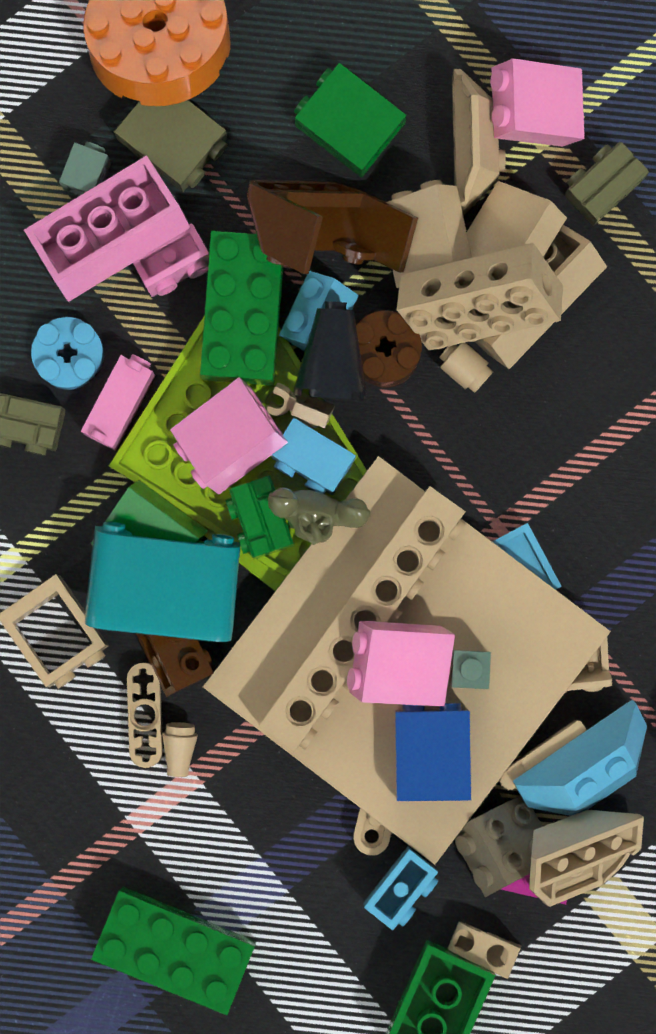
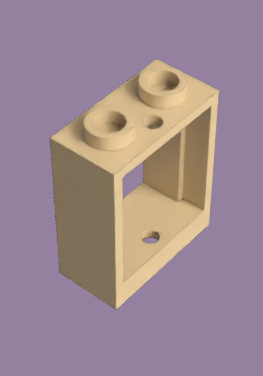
[0,574,109,689]

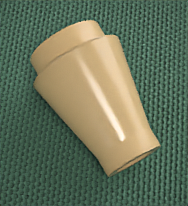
[162,722,198,777]

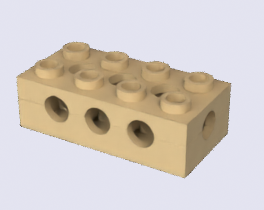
[397,243,563,350]

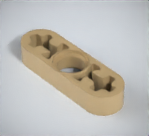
[127,663,163,768]

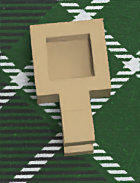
[267,383,335,428]

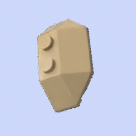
[452,69,506,216]
[529,810,644,907]

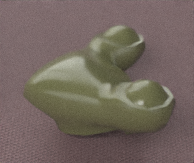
[268,488,370,545]

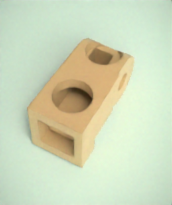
[448,922,522,979]

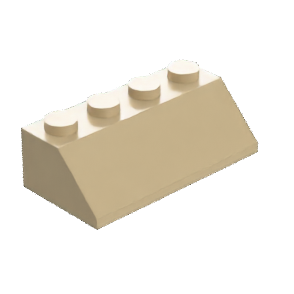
[474,225,607,369]

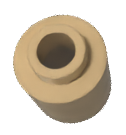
[439,342,493,393]

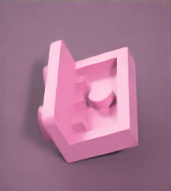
[133,223,209,297]

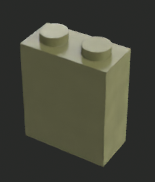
[114,100,228,192]

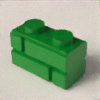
[225,475,294,560]

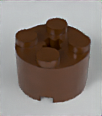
[356,311,422,388]

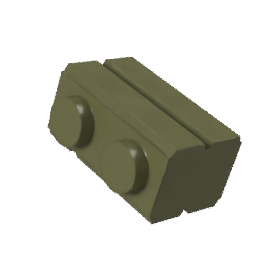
[565,141,649,226]
[0,393,65,456]

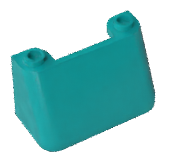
[85,522,240,642]

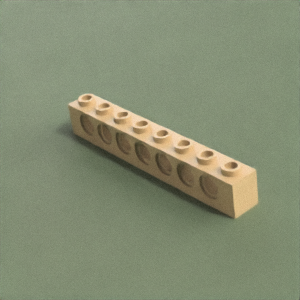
[258,486,466,752]

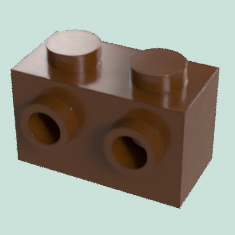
[136,633,213,697]

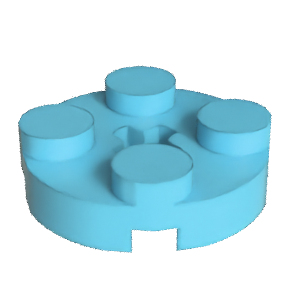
[31,317,104,390]

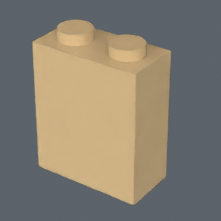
[386,180,472,288]
[467,181,567,257]

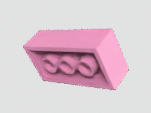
[24,155,190,302]

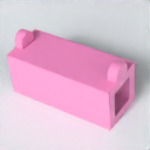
[81,354,155,451]

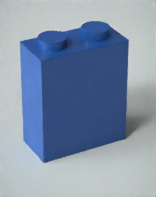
[395,703,471,801]

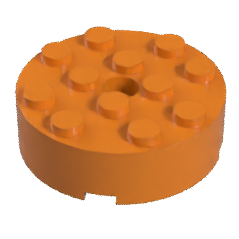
[83,0,231,106]

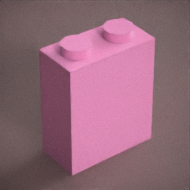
[490,59,585,147]
[170,377,288,494]
[347,621,455,706]

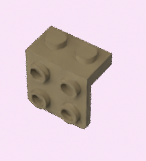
[454,796,543,897]

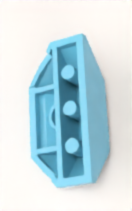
[513,699,647,816]

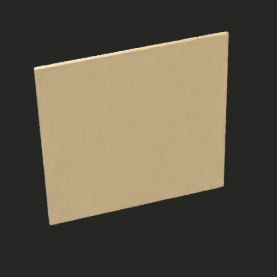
[203,456,611,865]

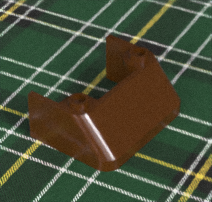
[247,180,418,274]

